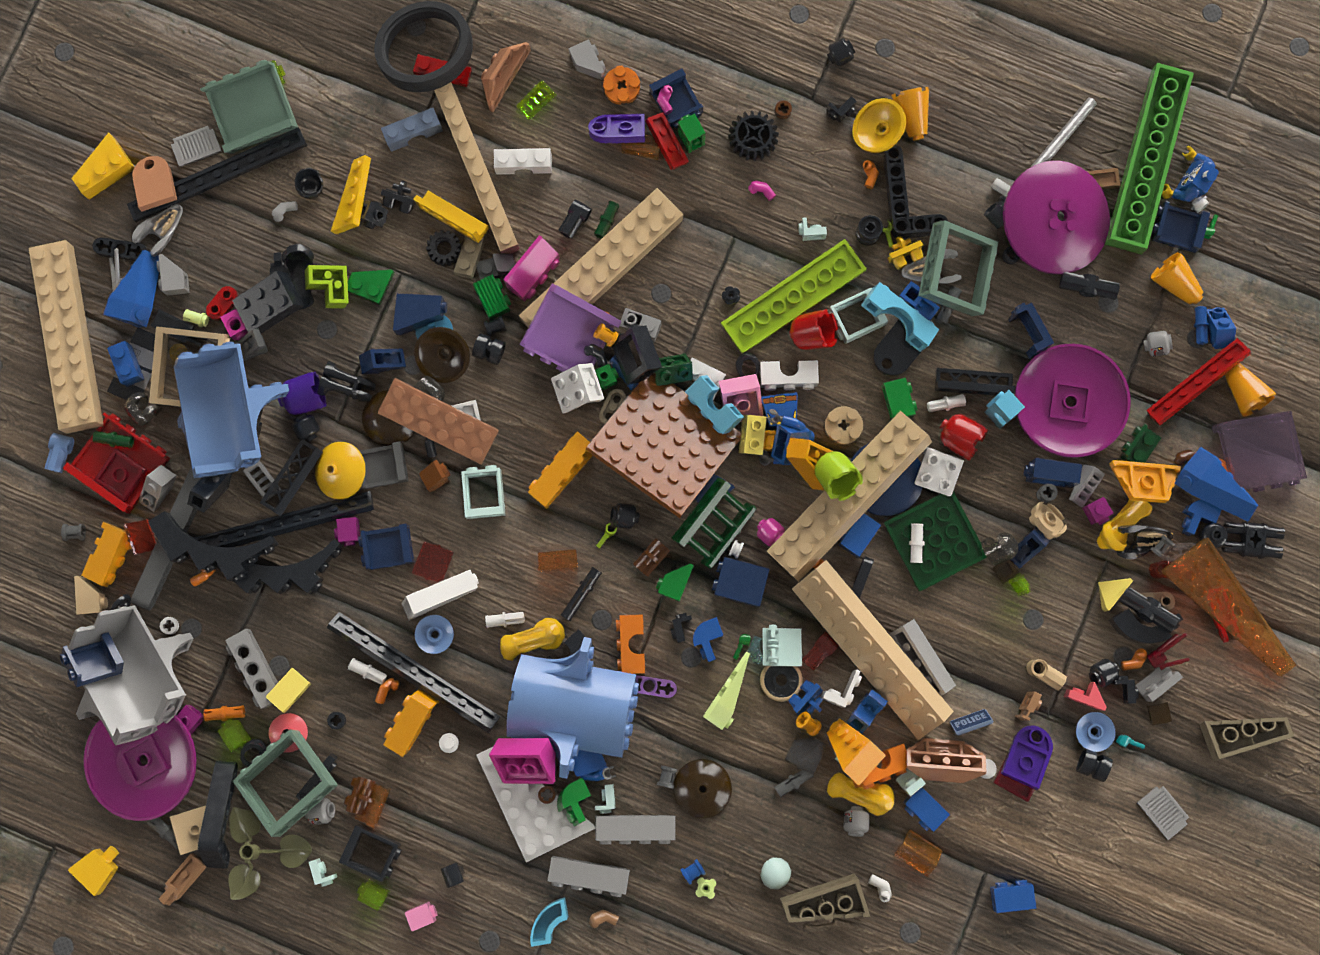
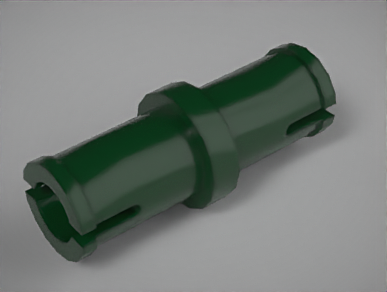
[594,201,620,239]
[92,430,134,448]

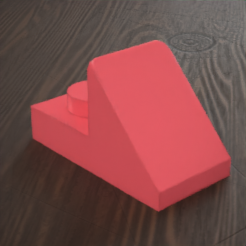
[1064,682,1107,711]

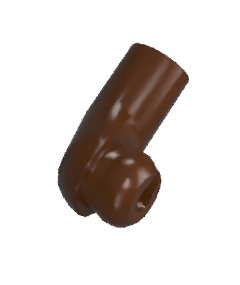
[1174,449,1196,466]

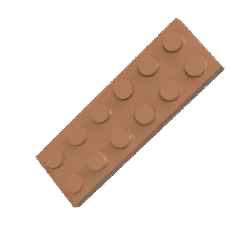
[378,378,499,465]

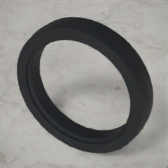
[374,1,473,92]

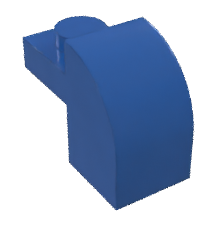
[899,281,940,321]
[1182,500,1222,536]
[693,617,723,662]
[846,690,888,734]

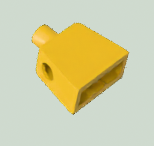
[68,846,119,896]

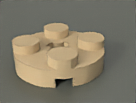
[824,406,863,445]
[1029,502,1067,540]

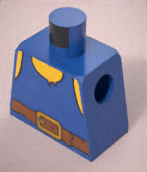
[761,392,798,429]

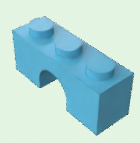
[685,375,745,434]
[985,390,1025,429]

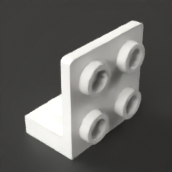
[551,363,604,414]
[915,447,964,496]
[820,669,862,708]

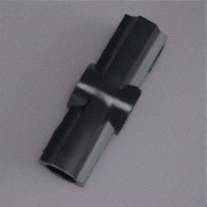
[1059,272,1120,300]
[1119,587,1180,634]

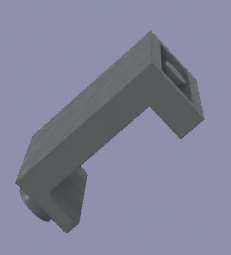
[358,442,409,489]

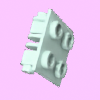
[763,625,802,667]

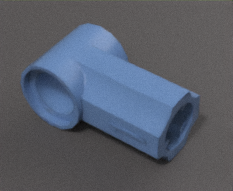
[44,433,74,473]

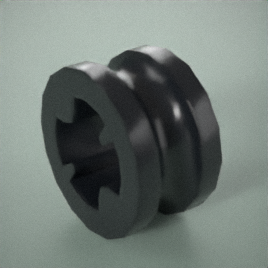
[1002,246,1020,265]
[327,712,346,729]

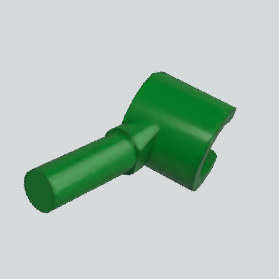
[1204,214,1218,239]
[733,634,751,660]

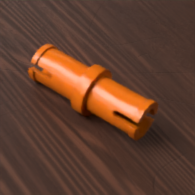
[203,705,246,722]

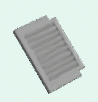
[171,126,222,167]
[1137,786,1189,840]

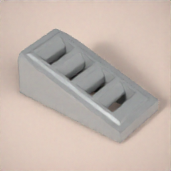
[243,460,282,501]
[1069,465,1105,507]

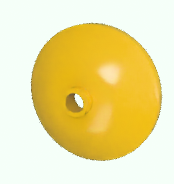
[852,98,906,153]
[315,442,365,499]

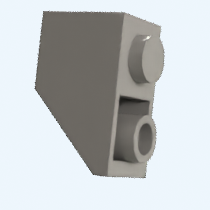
[568,39,606,80]
[157,254,190,296]
[620,308,661,343]
[138,465,176,512]

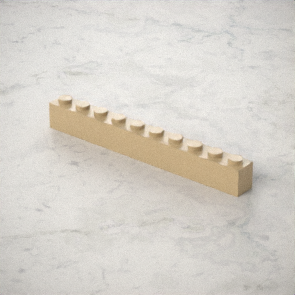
[434,82,520,254]

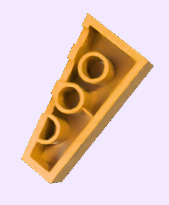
[528,431,593,509]
[827,718,886,785]

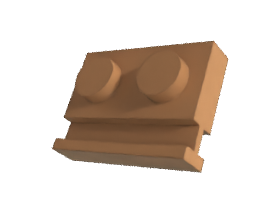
[1015,692,1042,721]

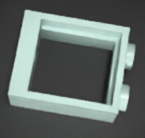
[829,287,888,344]
[461,465,505,519]

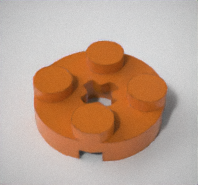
[603,65,640,105]

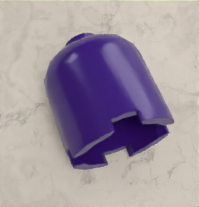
[278,372,327,415]

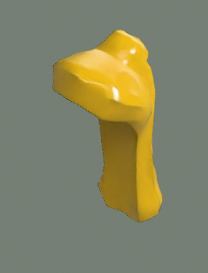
[1097,500,1153,551]
[500,618,565,661]
[827,772,895,816]

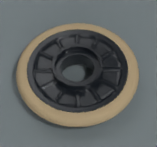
[760,666,803,702]

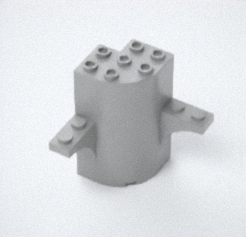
[68,605,194,745]

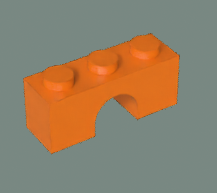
[616,615,645,674]
[852,743,907,790]

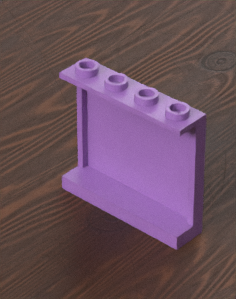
[520,284,622,372]

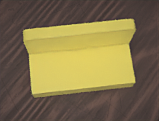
[266,668,311,714]

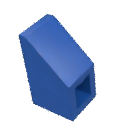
[1207,307,1236,349]

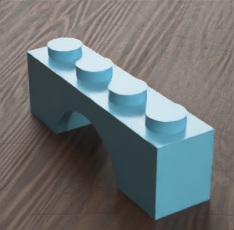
[861,282,939,352]

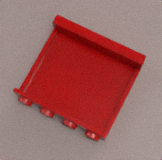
[63,412,170,514]

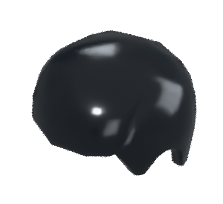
[294,168,324,199]

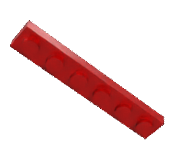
[1146,338,1251,426]

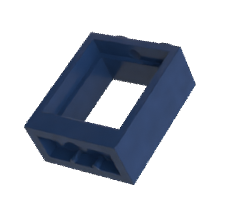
[1024,458,1082,488]

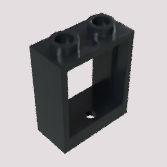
[612,324,662,385]
[339,824,402,882]

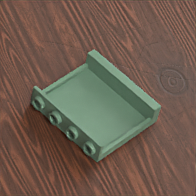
[200,60,298,154]

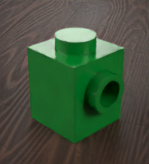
[595,364,619,391]

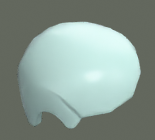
[760,858,791,889]

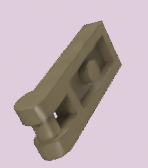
[454,231,488,279]

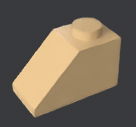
[74,576,108,616]

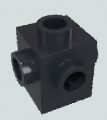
[360,201,389,229]

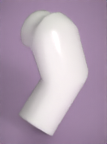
[868,874,892,902]

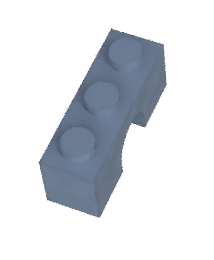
[381,108,443,152]

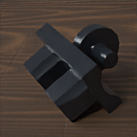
[381,180,417,214]

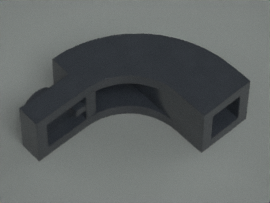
[1109,608,1183,644]

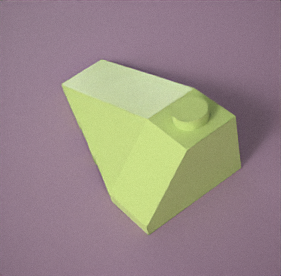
[703,652,750,730]

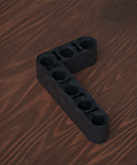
[883,144,948,238]
[198,761,238,869]

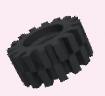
[426,230,462,267]

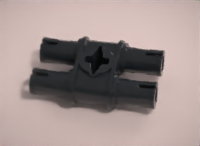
[1221,521,1285,559]

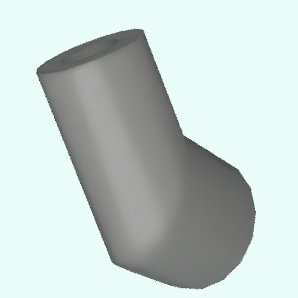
[272,201,298,222]

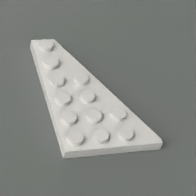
[477,746,595,862]

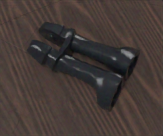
[317,361,376,402]

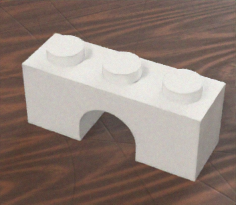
[494,148,552,174]
[760,360,819,391]

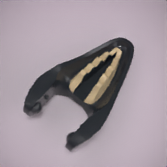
[1117,525,1173,559]

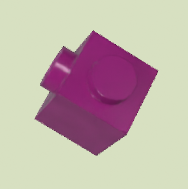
[1082,497,1114,525]
[334,517,360,547]
[177,705,204,735]

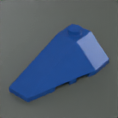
[103,250,159,327]
[1174,447,1259,522]

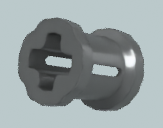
[1036,484,1058,503]
[61,523,86,541]
[1150,535,1177,560]
[657,765,678,789]

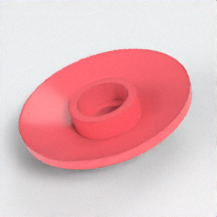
[269,713,308,752]

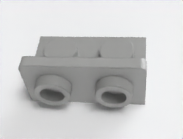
[1135,667,1183,702]

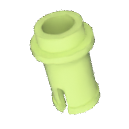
[183,309,209,327]

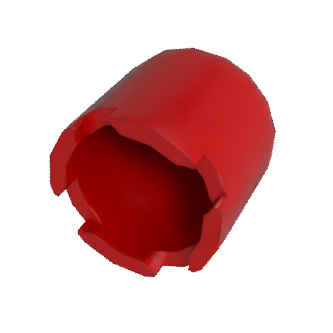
[789,309,838,350]
[939,414,989,461]

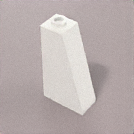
[402,570,479,620]

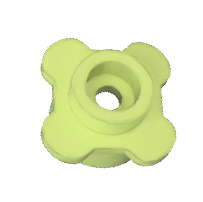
[696,877,716,899]

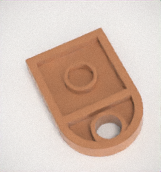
[132,156,177,212]

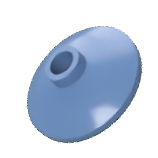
[415,615,454,654]
[1076,712,1115,752]

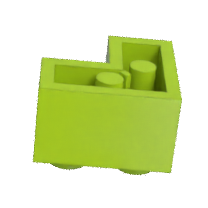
[305,265,349,308]

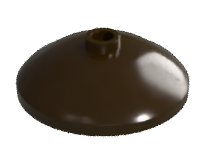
[414,327,470,383]
[362,390,415,446]
[673,759,732,818]

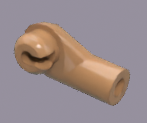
[589,910,619,928]

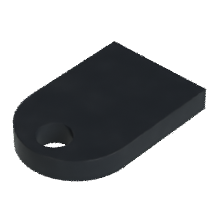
[873,319,922,376]

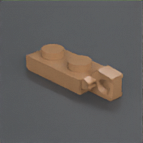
[159,853,206,906]

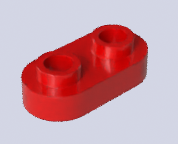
[206,286,239,321]

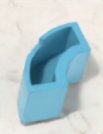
[530,897,568,947]

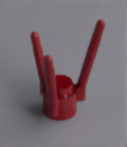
[1147,633,1190,671]

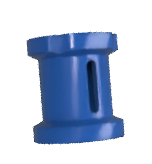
[680,859,706,885]

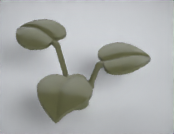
[228,807,312,900]

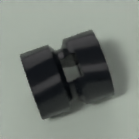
[856,215,883,246]
[472,333,506,365]
[1076,748,1113,782]

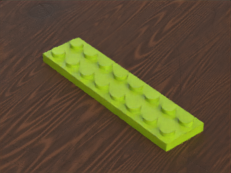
[721,239,867,354]

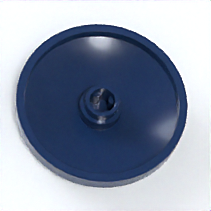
[851,443,923,516]

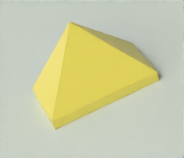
[1098,578,1133,612]

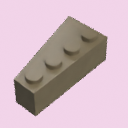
[1199,717,1294,762]
[780,873,870,923]

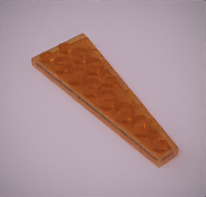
[1161,537,1296,677]

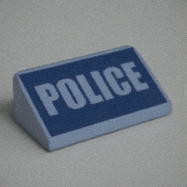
[950,709,994,736]

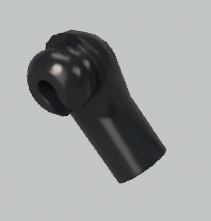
[584,344,607,367]
[424,437,437,458]

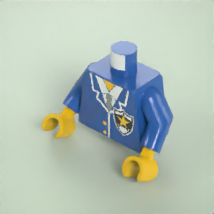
[1161,146,1219,202]

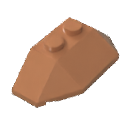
[481,42,531,112]
[906,738,987,783]

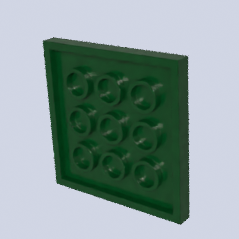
[883,491,988,592]

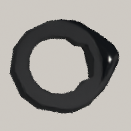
[736,352,760,377]
[110,594,131,610]
[240,739,266,767]

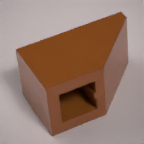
[419,460,451,492]

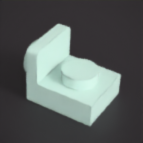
[798,218,827,241]
[896,769,926,796]
[595,784,616,814]
[309,858,337,887]

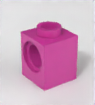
[220,309,248,341]

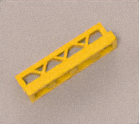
[413,191,489,243]

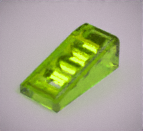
[516,80,557,120]
[1008,573,1031,596]

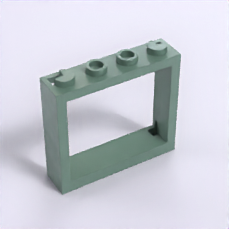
[918,220,998,316]
[233,730,338,837]

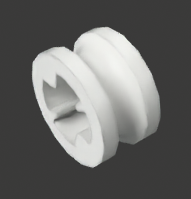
[729,540,744,559]
[160,617,179,635]

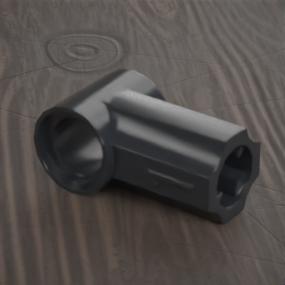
[558,199,592,239]
[441,863,465,888]

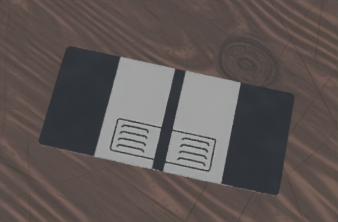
[107,327,155,405]

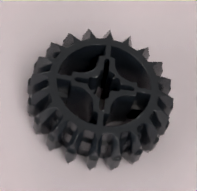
[728,110,779,162]

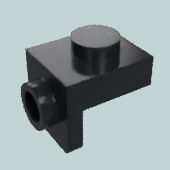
[826,96,857,123]
[670,613,692,643]
[1112,676,1139,704]

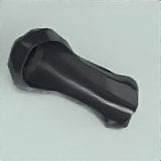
[282,243,314,310]

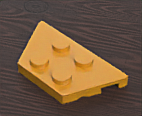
[1109,460,1181,503]

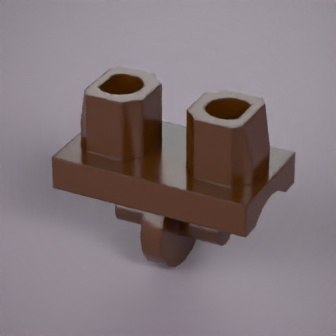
[633,538,670,577]
[344,776,376,815]

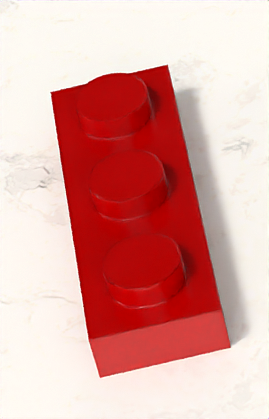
[413,54,472,87]
[645,112,689,170]

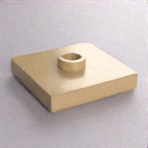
[169,806,206,855]

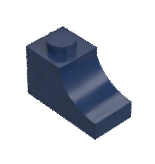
[359,349,406,374]
[1006,527,1050,569]

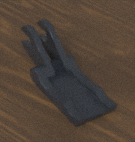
[150,309,208,348]

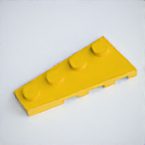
[330,155,371,235]

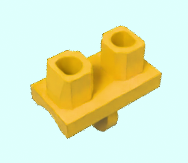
[887,236,924,270]

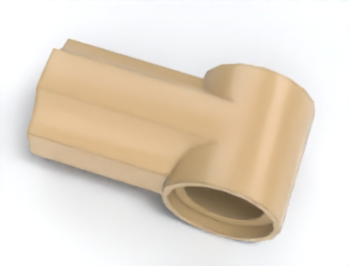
[1026,659,1067,691]

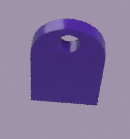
[588,114,645,143]
[1001,726,1053,790]

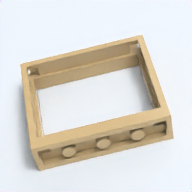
[149,327,230,407]

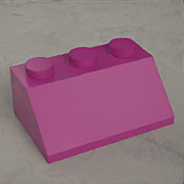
[504,235,560,302]
[489,738,556,784]

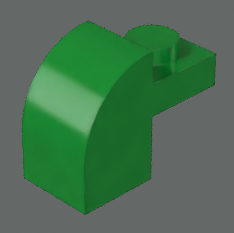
[557,778,591,827]

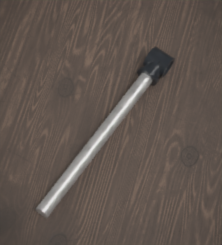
[984,98,1097,229]

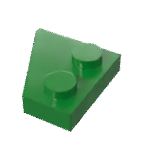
[347,270,395,305]

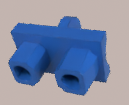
[788,680,823,715]

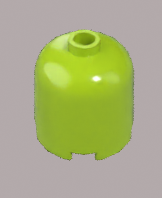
[815,451,863,501]

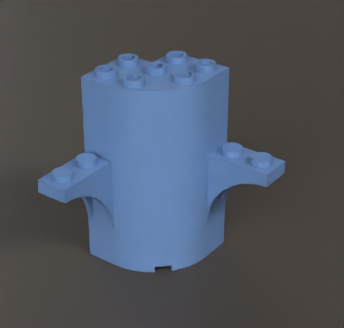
[174,342,289,478]
[507,637,639,779]

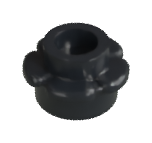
[722,286,740,305]

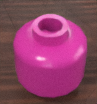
[757,518,785,547]

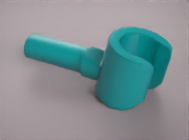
[1116,734,1145,749]

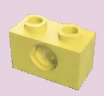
[739,415,767,455]

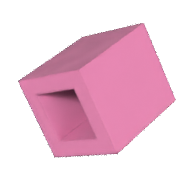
[405,902,438,931]

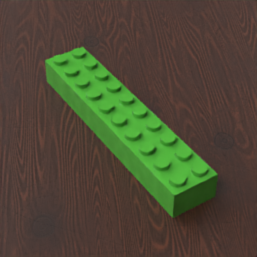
[1105,63,1194,255]

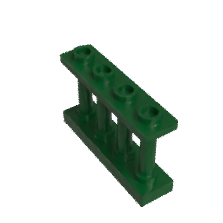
[671,477,757,569]

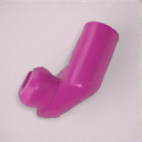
[657,85,673,115]
[748,180,776,201]

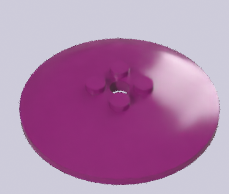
[1003,161,1110,274]
[1015,344,1131,458]
[84,715,196,821]

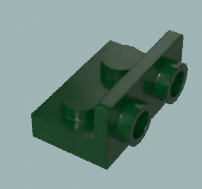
[654,354,693,386]
[1120,423,1162,463]

